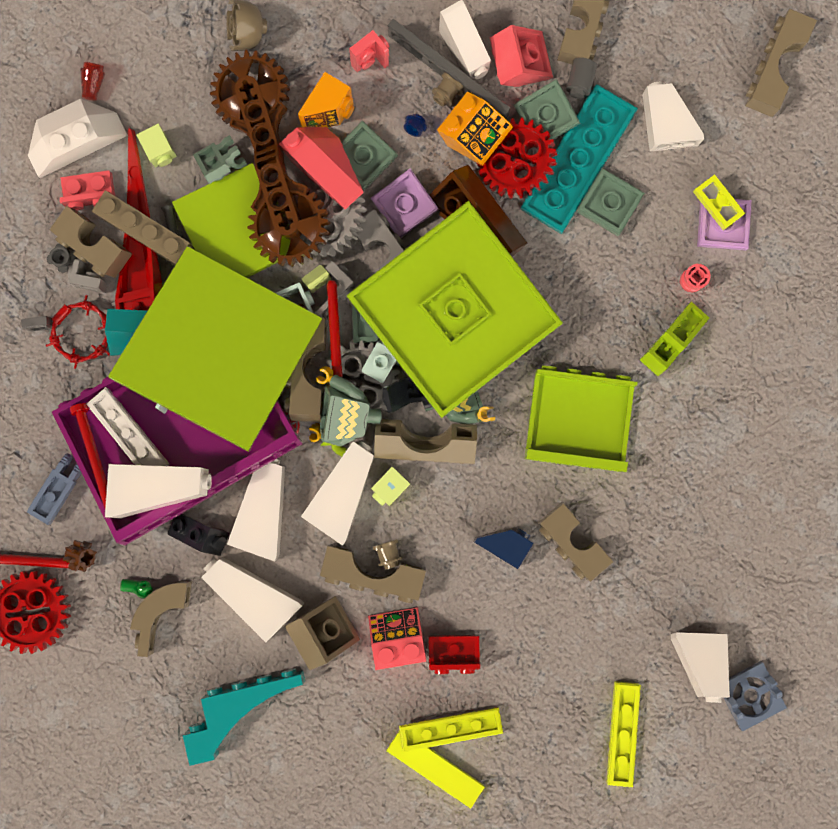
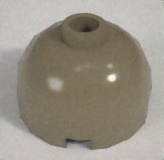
[226,0,267,51]

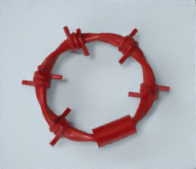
[46,295,110,369]

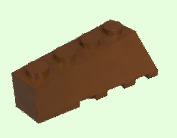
[430,165,528,257]

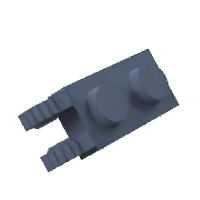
[27,453,82,525]

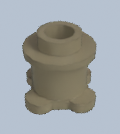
[432,72,463,107]
[373,539,403,570]

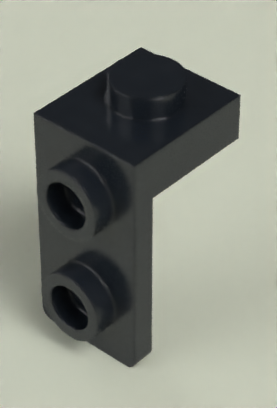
[382,377,428,413]
[167,513,230,556]

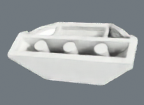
[28,98,128,178]

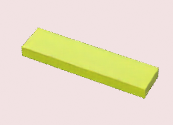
[606,681,641,787]
[399,707,503,752]
[386,731,485,809]

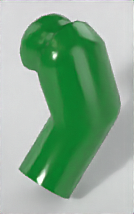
[120,579,153,599]

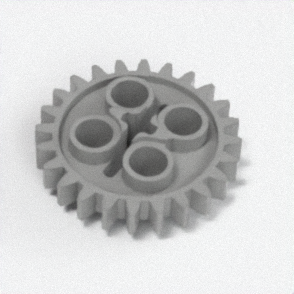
[292,184,367,257]
[321,341,400,411]

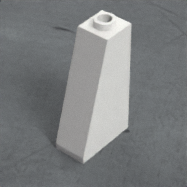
[301,441,374,545]
[227,459,285,561]
[105,464,212,518]
[201,558,304,642]

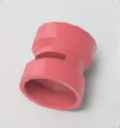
[680,264,711,293]

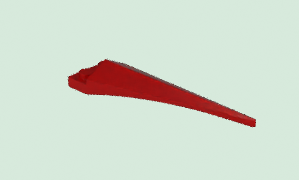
[115,128,163,311]

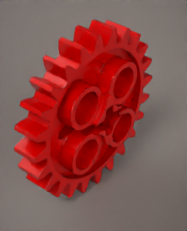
[476,118,557,199]
[0,571,71,654]

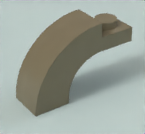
[130,581,192,657]

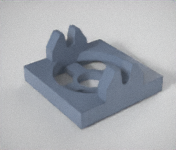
[724,661,787,732]

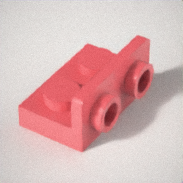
[349,30,390,72]
[60,170,115,210]

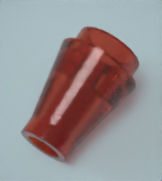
[80,62,106,101]

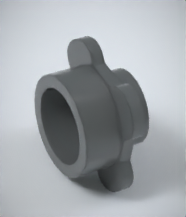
[47,243,77,273]

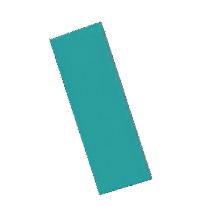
[520,84,638,234]

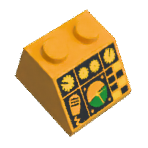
[298,72,354,128]
[437,91,513,166]

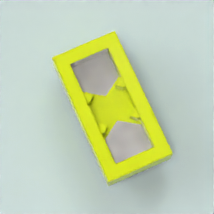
[693,174,746,230]

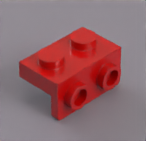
[429,635,481,674]

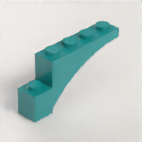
[183,668,305,766]

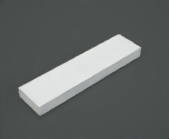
[87,387,170,466]

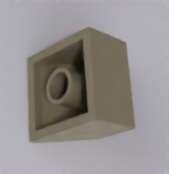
[285,596,360,670]

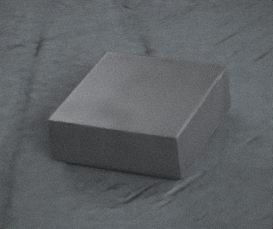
[21,316,53,332]

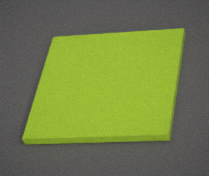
[346,201,563,418]
[108,246,322,452]

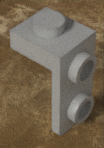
[315,261,355,319]

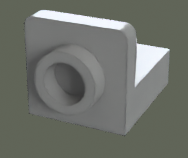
[68,259,107,293]

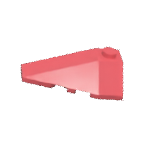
[279,127,364,209]

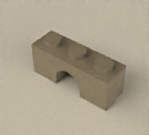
[557,0,610,64]
[49,206,132,278]
[538,503,613,582]

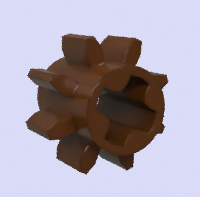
[63,540,97,572]

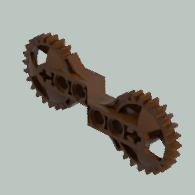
[210,50,331,267]

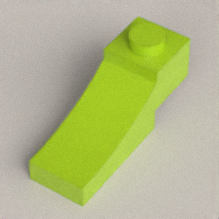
[640,301,710,376]

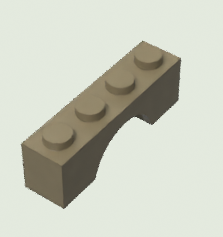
[745,9,817,117]
[92,190,195,265]
[285,318,327,422]
[374,419,477,464]
[320,545,426,603]

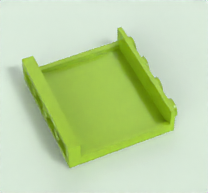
[172,163,290,278]
[524,366,638,472]

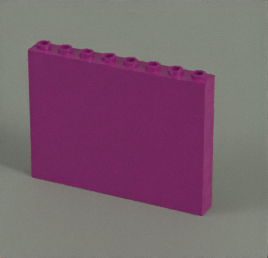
[52,377,303,546]

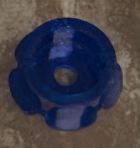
[403,114,427,137]

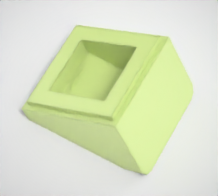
[302,265,331,293]

